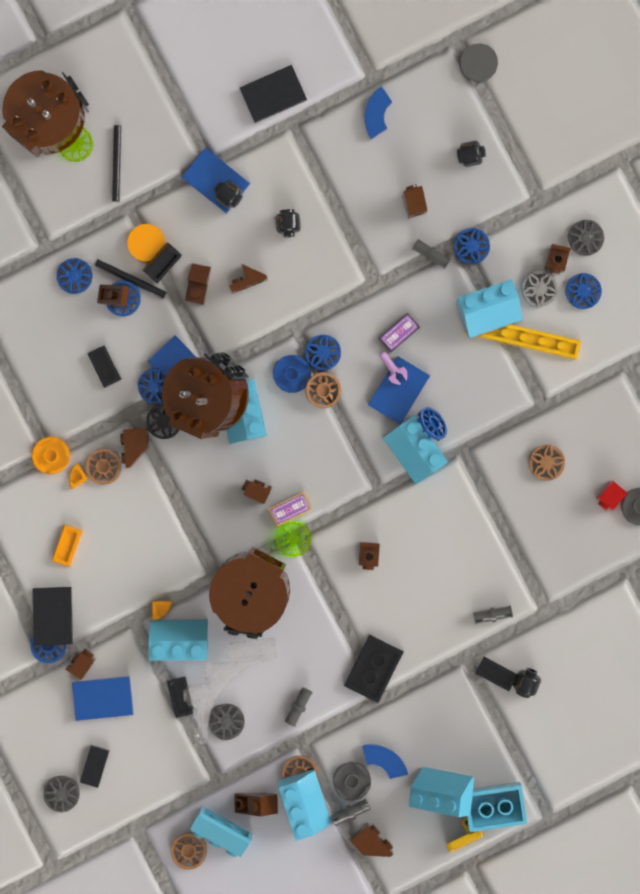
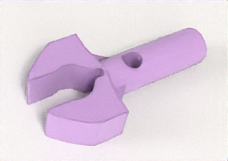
[379,352,407,385]

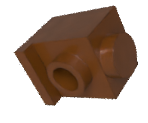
[545,244,571,275]
[242,479,272,504]
[359,542,380,570]
[65,648,96,680]

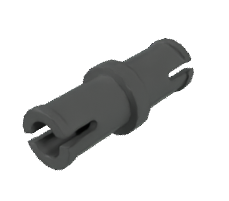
[412,239,451,269]
[473,605,513,624]
[284,687,313,727]
[331,799,371,826]

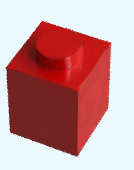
[596,481,628,511]

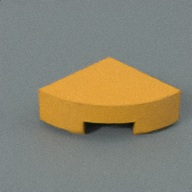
[69,463,89,489]
[152,601,172,620]

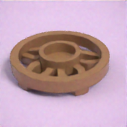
[305,372,341,408]
[529,445,565,481]
[85,449,122,485]
[282,755,318,779]
[171,833,207,870]

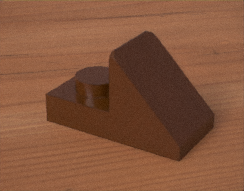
[185,263,211,305]
[229,264,268,294]
[97,284,129,308]

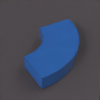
[365,86,392,140]
[362,744,409,779]

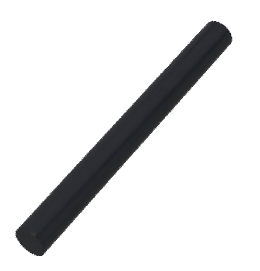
[112,125,122,202]
[95,259,167,299]

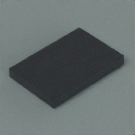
[239,65,307,123]
[33,587,73,646]
[344,634,404,703]

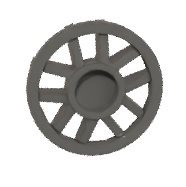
[568,220,604,256]
[209,703,245,740]
[43,776,80,812]

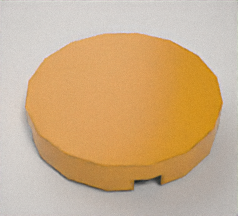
[127,224,166,262]
[32,436,71,475]

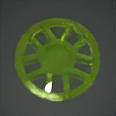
[60,128,94,162]
[275,521,311,557]

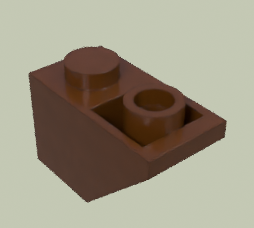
[402,184,428,219]
[120,428,149,468]
[234,792,278,816]
[350,823,394,857]

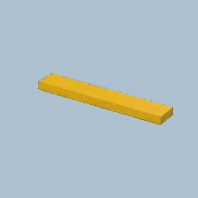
[465,324,581,360]

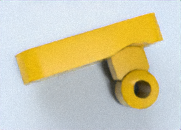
[446,818,484,853]

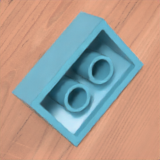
[456,279,523,339]
[227,379,267,444]
[383,415,448,484]
[149,620,208,661]
[409,767,474,817]
[278,769,331,841]
[467,782,527,832]
[190,806,253,857]

